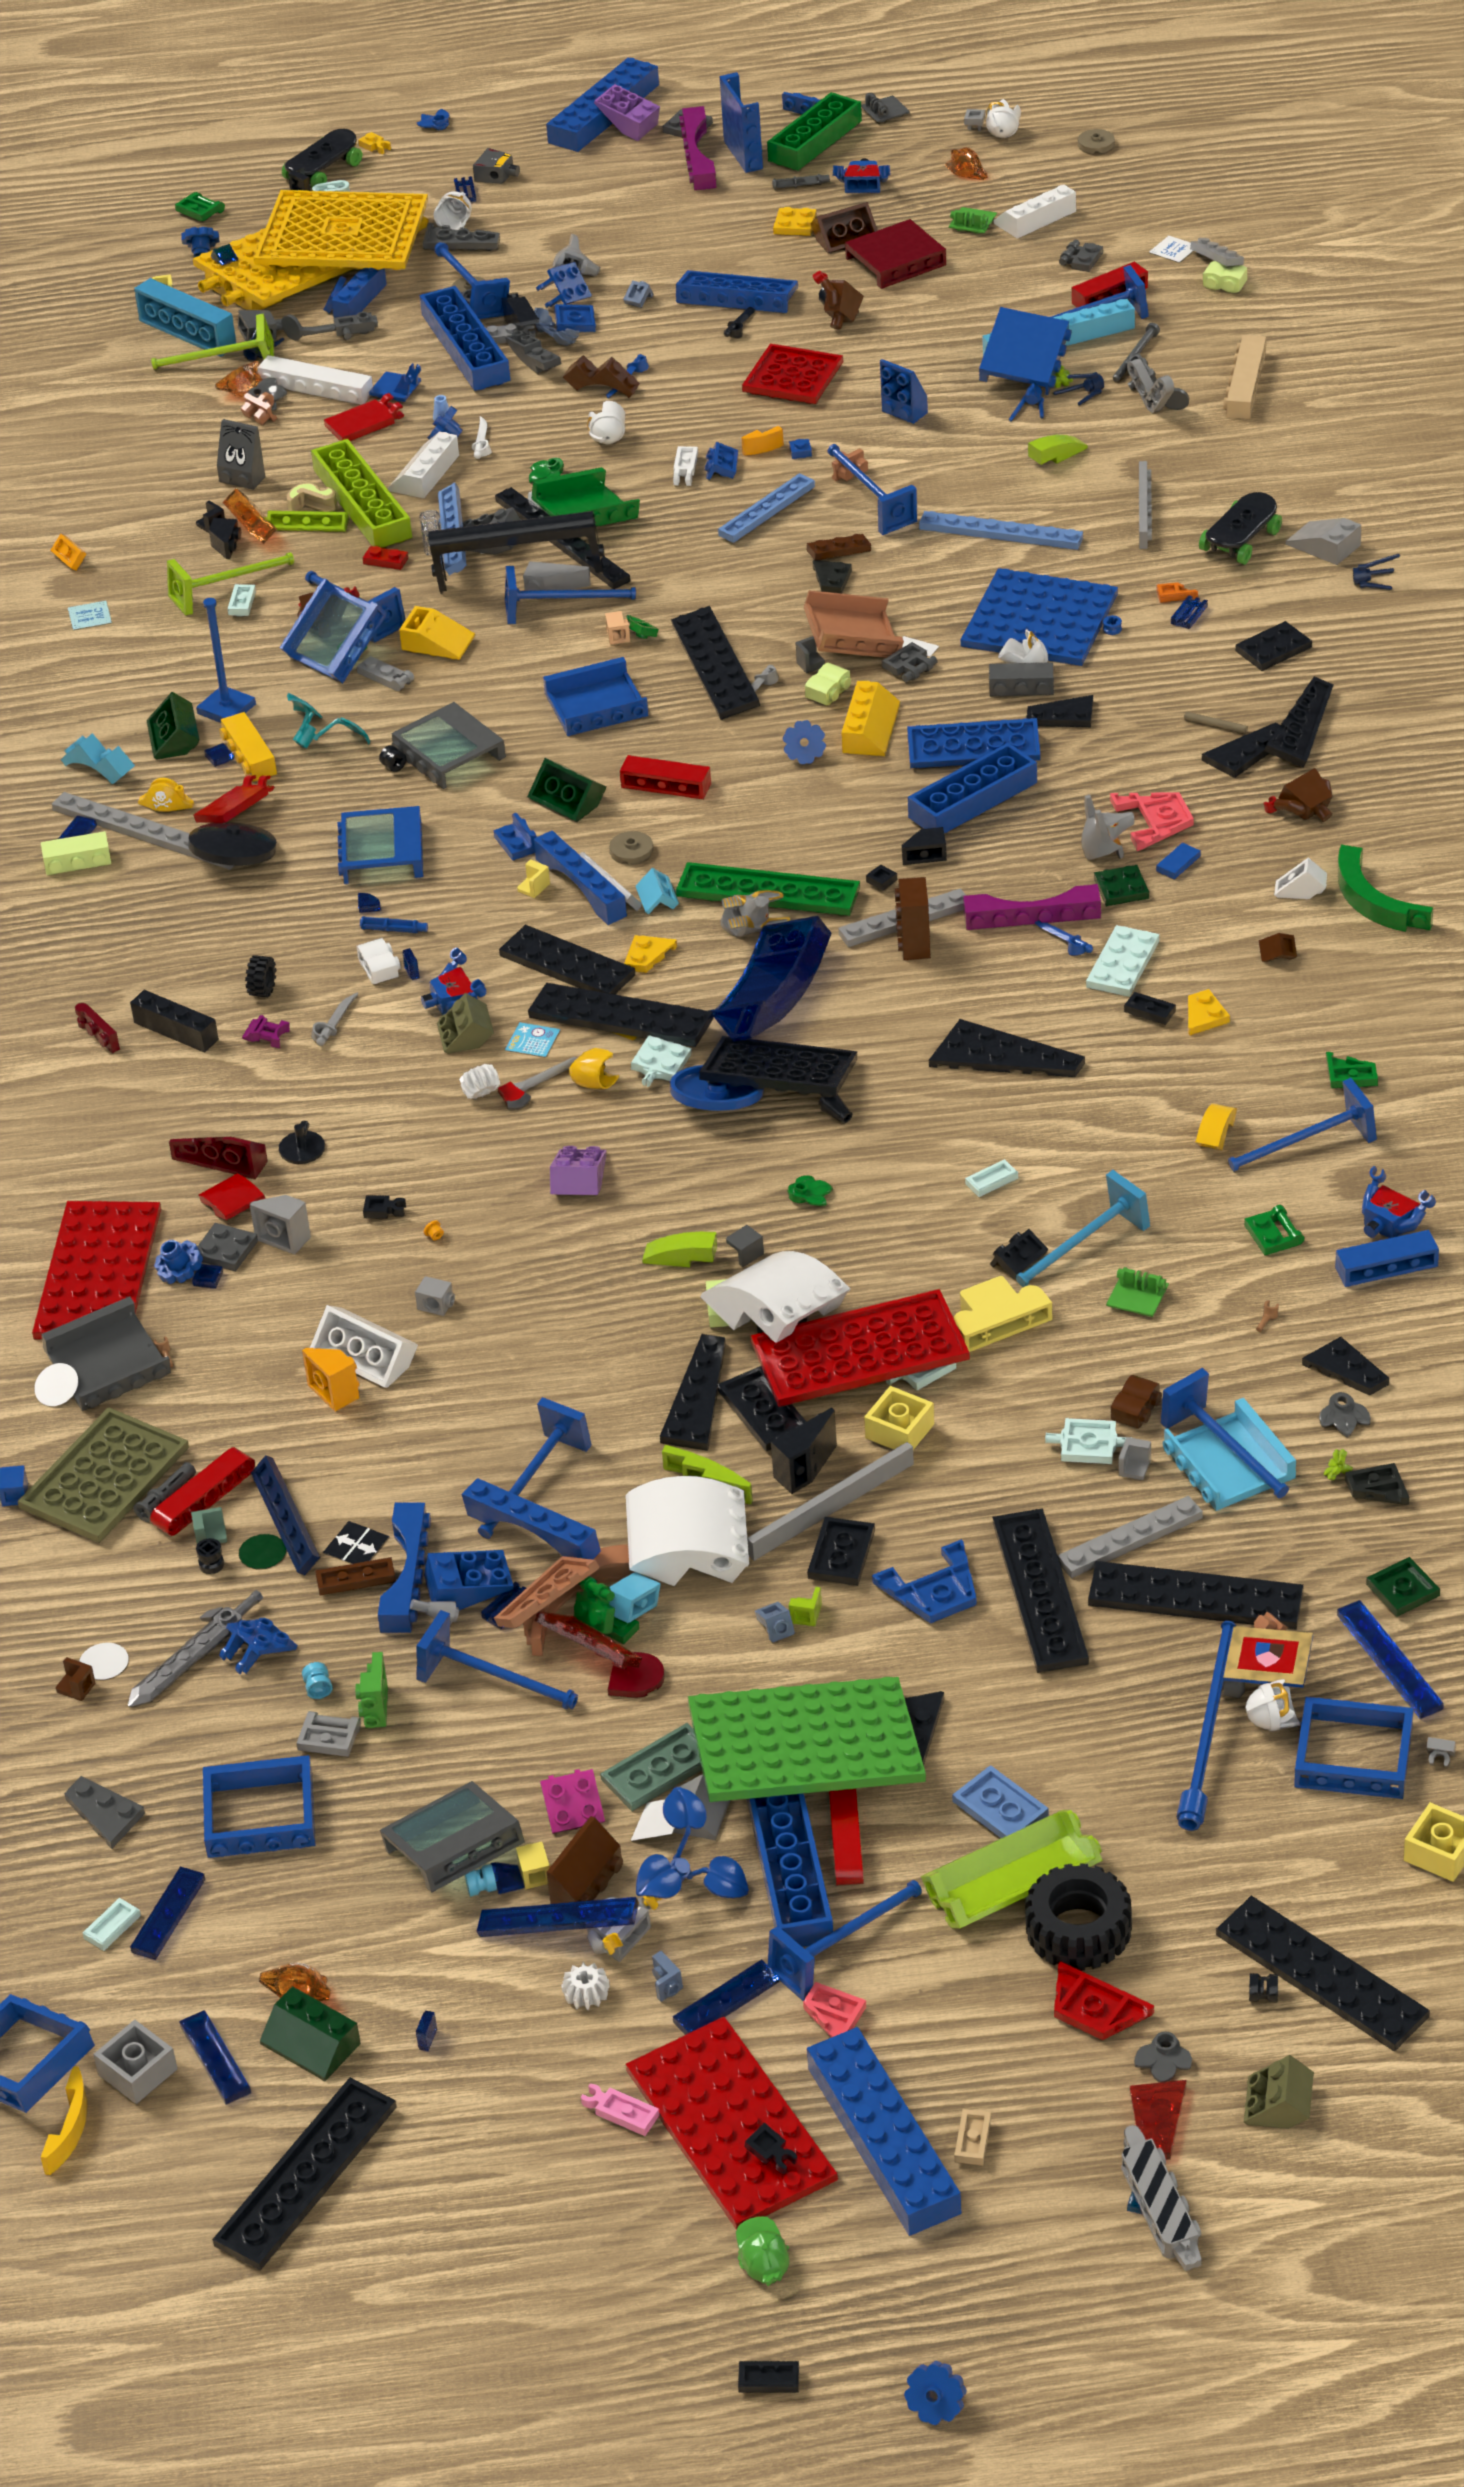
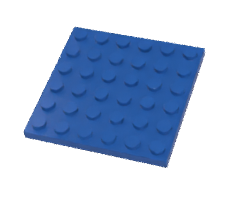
[960,568,1118,666]

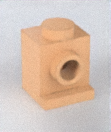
[605,611,630,645]

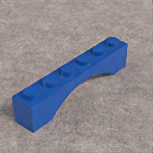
[534,831,627,925]
[462,1478,601,1560]
[378,1502,431,1633]

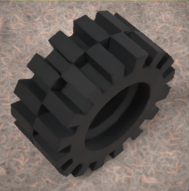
[245,955,277,998]

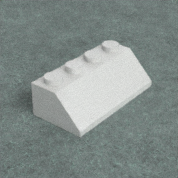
[993,185,1076,239]
[388,432,459,498]
[310,1305,418,1388]

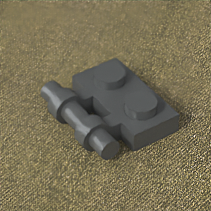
[1059,239,1103,272]
[882,642,938,682]

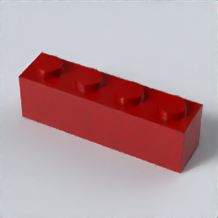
[1071,261,1148,308]
[620,755,711,800]

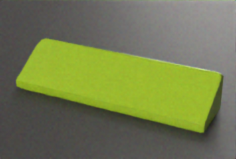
[266,511,349,532]

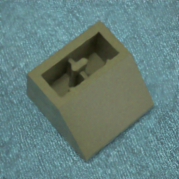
[437,993,494,1054]
[1244,2055,1314,2129]

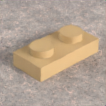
[954,2109,991,2166]

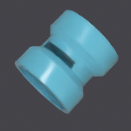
[302,1662,333,1699]
[464,1864,497,1897]

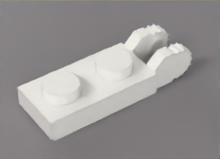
[673,446,698,486]

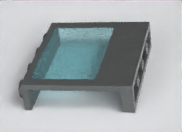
[391,702,506,789]
[380,1781,525,1893]

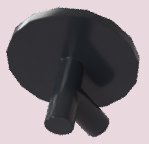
[279,1121,325,1164]

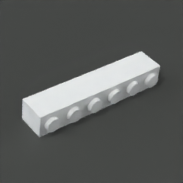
[257,355,373,405]

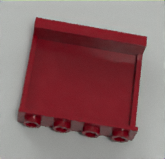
[845,219,947,289]

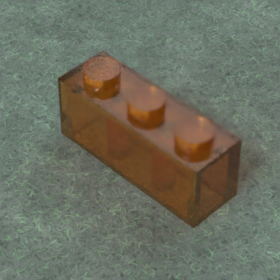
[222,488,277,544]

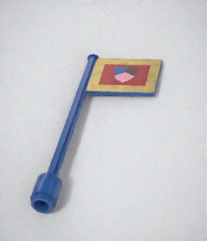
[1177,1621,1313,1831]

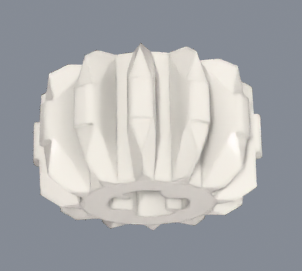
[459,1064,500,1099]
[562,1962,610,2010]

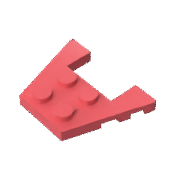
[1110,792,1194,851]

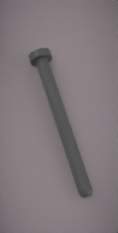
[1113,323,1160,382]

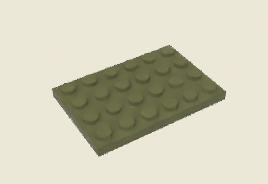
[18,1407,189,1543]

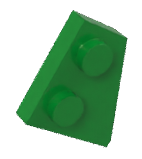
[1326,1052,1378,1088]

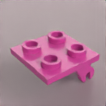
[540,1769,605,1834]

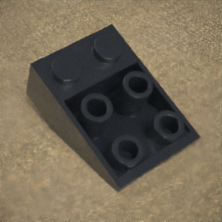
[771,1407,837,1494]

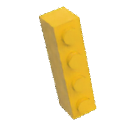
[219,712,277,782]

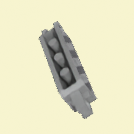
[1121,2125,1202,2271]

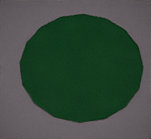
[239,1534,286,1569]

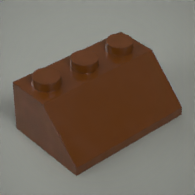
[810,202,878,253]
[546,1816,623,1919]

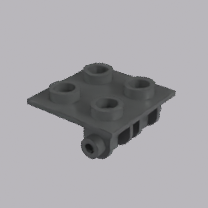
[861,93,910,123]

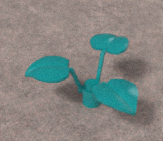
[287,693,370,749]

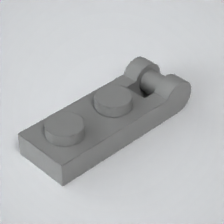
[357,656,414,691]

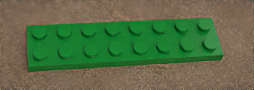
[676,862,860,916]

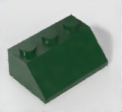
[146,692,200,760]
[527,758,607,822]
[260,1986,361,2081]

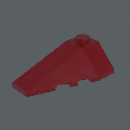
[169,1136,268,1180]

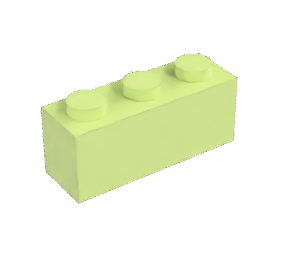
[41,831,111,875]

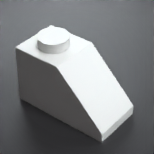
[1274,858,1327,899]

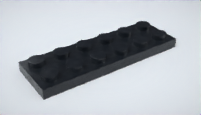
[499,924,635,994]

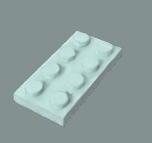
[1086,925,1159,997]

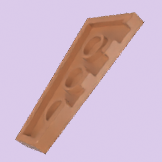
[494,1556,599,1628]

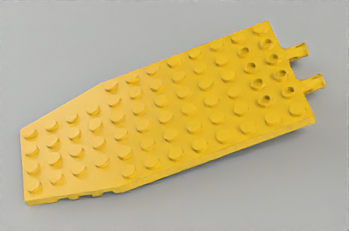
[193,192,429,310]

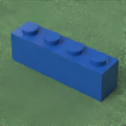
[331,268,387,318]
[1335,1230,1439,1287]

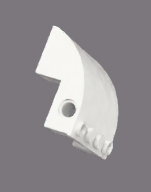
[700,1251,850,1343]
[626,1476,749,1586]

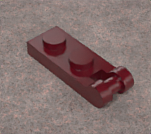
[75,1003,120,1053]

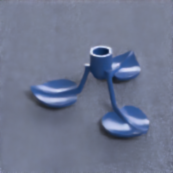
[636,1787,749,1899]

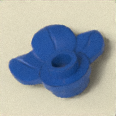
[417,109,450,130]

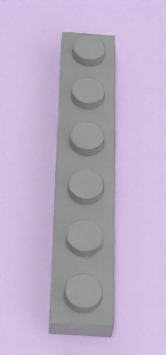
[1139,461,1152,549]
[838,888,966,947]
[1057,1496,1203,1578]

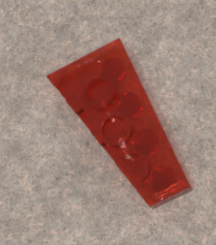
[535,1612,642,1669]

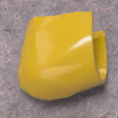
[569,1048,619,1089]

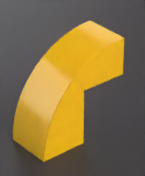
[1195,1103,1237,1151]

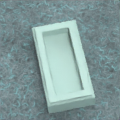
[965,1159,1018,1197]
[83,1898,141,1951]

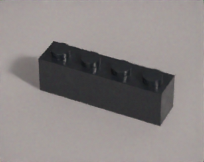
[130,989,219,1053]

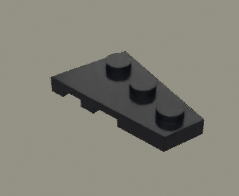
[1026,695,1094,728]
[1302,1337,1389,1396]

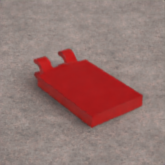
[324,393,404,441]
[193,775,275,823]

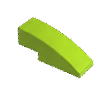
[1028,435,1088,465]
[642,1231,717,1267]

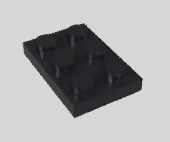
[1235,621,1312,671]
[807,1517,875,1586]

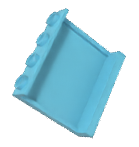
[1163,1398,1296,1511]

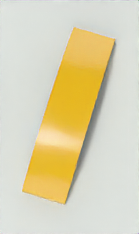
[41,2066,88,2175]

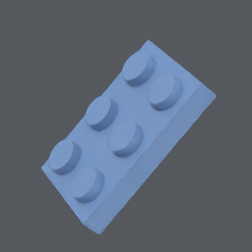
[952,1765,1049,1838]

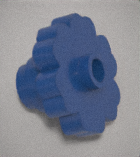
[181,227,220,257]
[427,406,463,440]
[783,720,826,764]
[154,1240,203,1284]
[904,2361,967,2425]

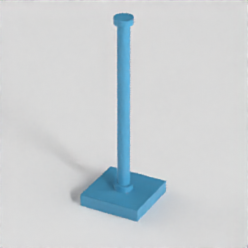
[1016,1170,1150,1287]

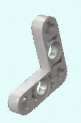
[1127,359,1174,413]

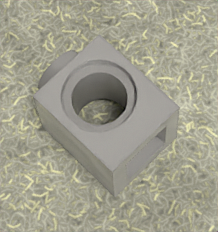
[415,1276,455,1316]

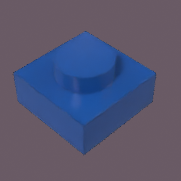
[789,439,812,459]

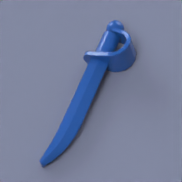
[606,354,649,398]
[1034,921,1093,956]

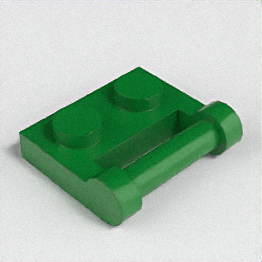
[175,192,225,222]
[1244,1205,1305,1256]

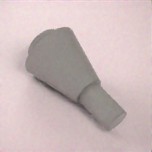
[410,1599,459,1625]

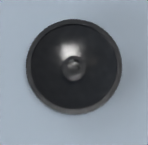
[188,822,277,866]

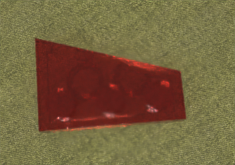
[1130,2080,1187,2160]

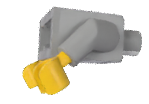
[581,1896,663,1962]

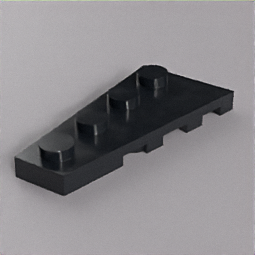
[1202,722,1280,778]

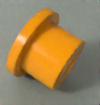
[423,1220,444,1241]

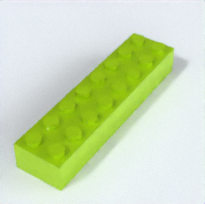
[311,439,412,548]

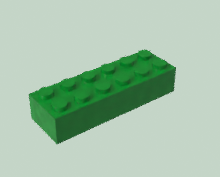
[767,92,862,171]

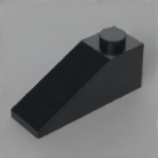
[501,292,539,326]

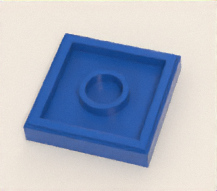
[554,304,596,332]

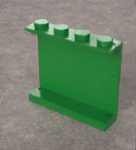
[531,467,640,527]

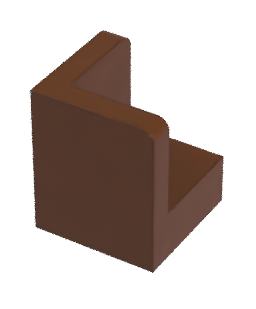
[1259,933,1297,962]
[56,1657,96,1701]

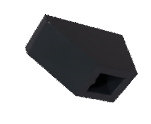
[209,518,242,559]

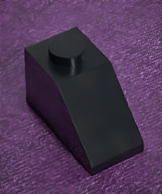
[901,827,947,865]

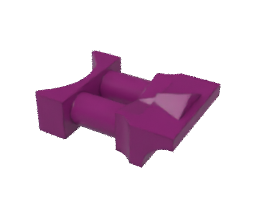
[242,1015,290,1048]

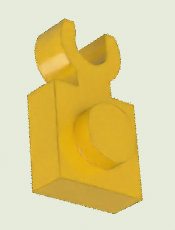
[358,132,391,154]

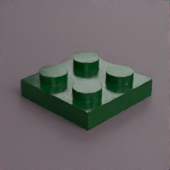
[1094,865,1149,907]
[1366,1557,1440,1617]

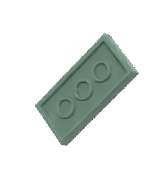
[600,1723,702,1811]

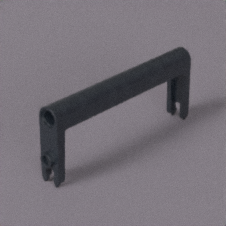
[428,511,605,594]

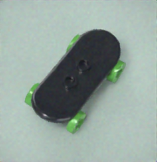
[282,128,362,188]
[1199,492,1282,565]

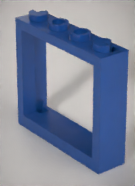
[1294,1697,1414,1799]
[203,1755,316,1858]
[0,1994,95,2113]

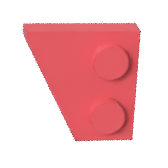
[803,1982,866,2038]

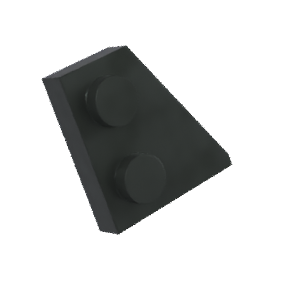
[813,560,852,594]
[1345,1463,1410,1505]

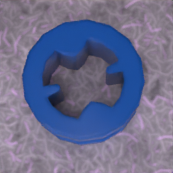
[1103,615,1122,635]

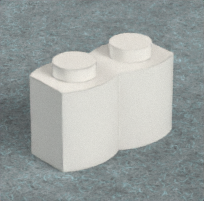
[356,938,401,985]

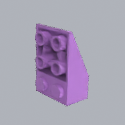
[594,84,660,141]
[550,1146,607,1195]

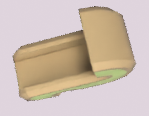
[286,483,337,512]

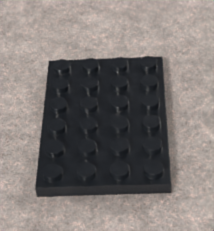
[699,1036,858,1097]

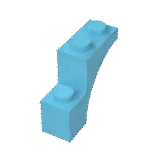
[60,733,135,784]

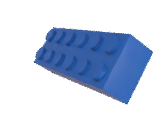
[908,742,1037,834]

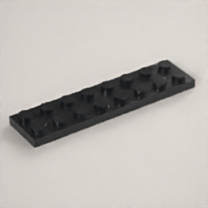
[671,606,760,720]
[528,983,714,1047]
[992,1508,1089,1673]
[1088,1561,1304,1630]
[1216,1895,1430,2052]
[212,2077,397,2271]

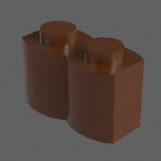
[1111,1375,1162,1429]

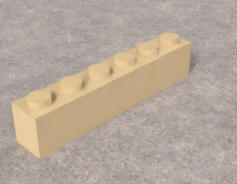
[1223,335,1266,419]

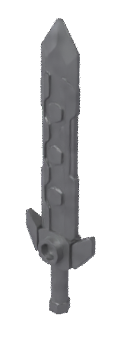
[128,1590,264,1707]

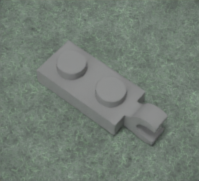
[485,324,535,344]

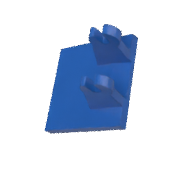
[536,262,592,308]
[369,363,421,402]
[219,1618,298,1674]

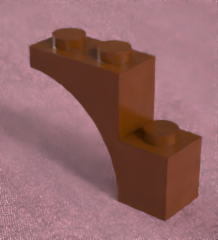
[563,355,640,398]

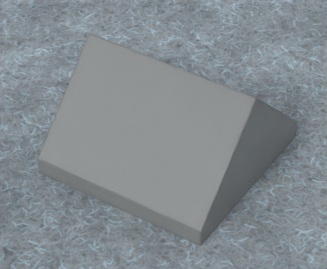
[673,1774,731,1840]

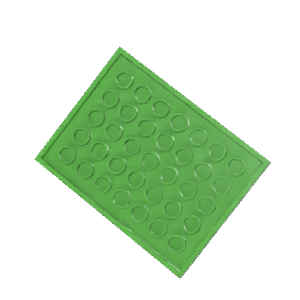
[688,1677,926,1802]

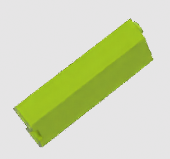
[921,1810,1103,1928]

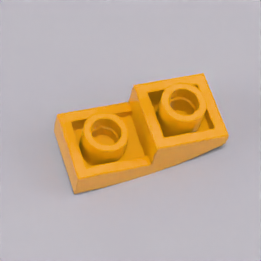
[741,426,784,456]

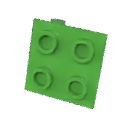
[949,207,997,234]
[1106,1267,1169,1317]

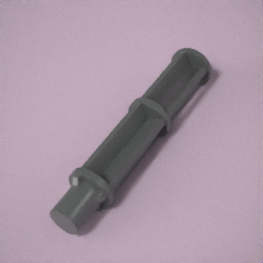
[772,174,830,190]

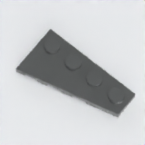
[423,223,500,251]

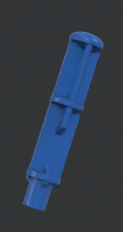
[360,916,428,933]

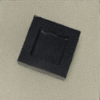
[866,864,898,891]

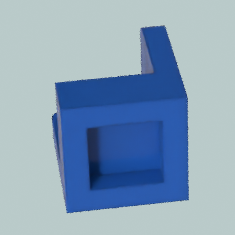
[0,1465,28,1506]

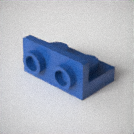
[782,92,820,114]
[704,442,738,480]
[493,813,537,861]

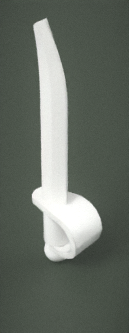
[472,416,492,459]

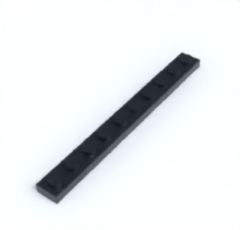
[495,487,630,589]

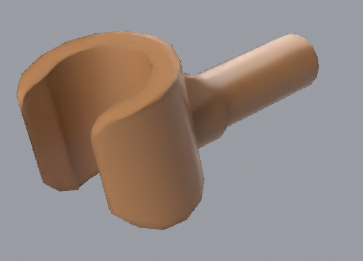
[1256,1300,1279,1332]
[154,1336,174,1368]

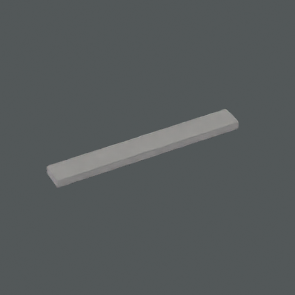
[747,1442,914,1561]

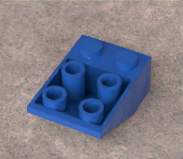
[880,359,928,424]
[424,1550,514,1610]

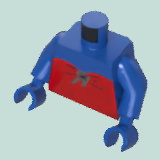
[832,158,891,193]
[421,947,486,1015]
[1362,1166,1436,1238]

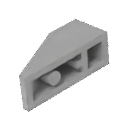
[523,561,591,590]

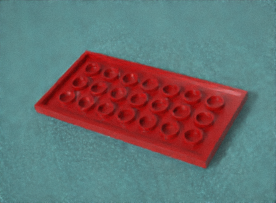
[32,1201,161,1339]
[751,1289,970,1407]
[625,2016,838,2230]

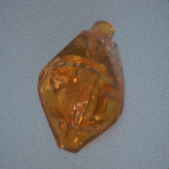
[945,147,988,180]
[215,361,263,398]
[259,1962,331,2001]

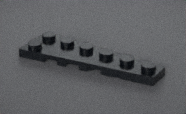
[1264,676,1334,768]
[660,1334,726,1451]

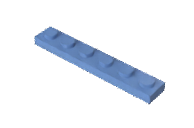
[718,473,815,543]

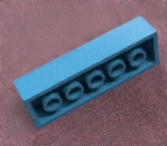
[134,278,236,357]

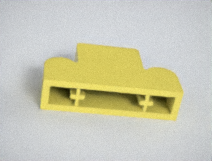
[954,1276,1052,1352]

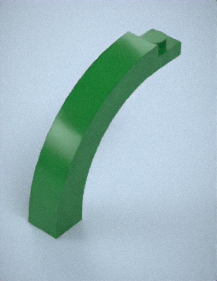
[1338,844,1433,932]

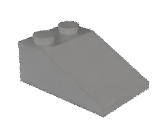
[1286,518,1361,565]

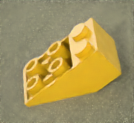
[399,606,475,660]

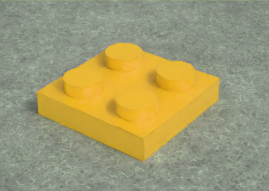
[773,207,817,236]

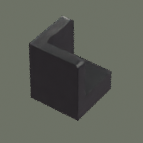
[196,500,225,533]

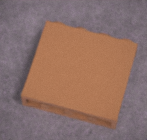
[803,590,904,658]

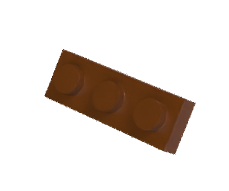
[806,534,871,561]
[315,1557,396,1596]

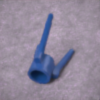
[1009,383,1044,421]

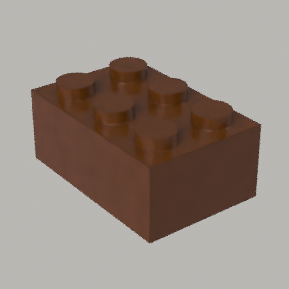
[894,877,931,960]

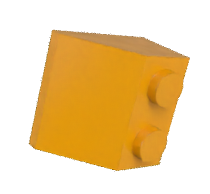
[302,1348,360,1412]

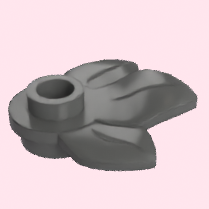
[248,378,287,410]
[1319,1392,1371,1437]
[1134,2031,1192,2083]

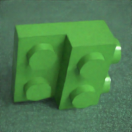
[355,1652,388,1728]

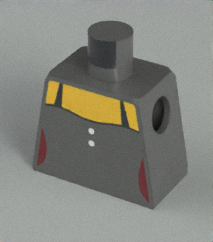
[473,148,520,184]

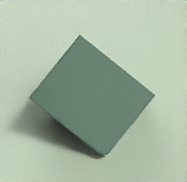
[191,1507,227,1544]

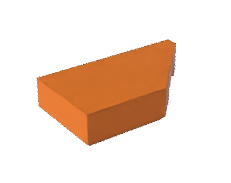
[1157,582,1198,603]

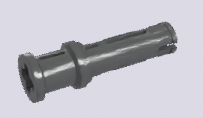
[134,1462,196,1522]

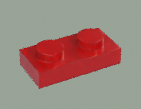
[362,546,409,570]

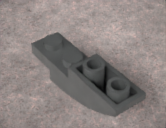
[505,330,562,373]

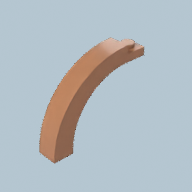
[523,1544,634,1656]

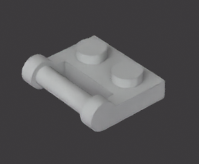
[296,1711,361,1757]

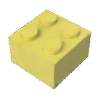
[864,1386,934,1450]
[1404,1803,1464,1882]

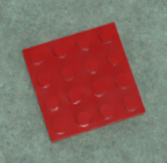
[742,343,844,404]

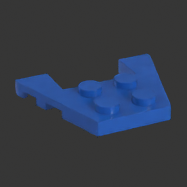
[872,1539,977,1623]

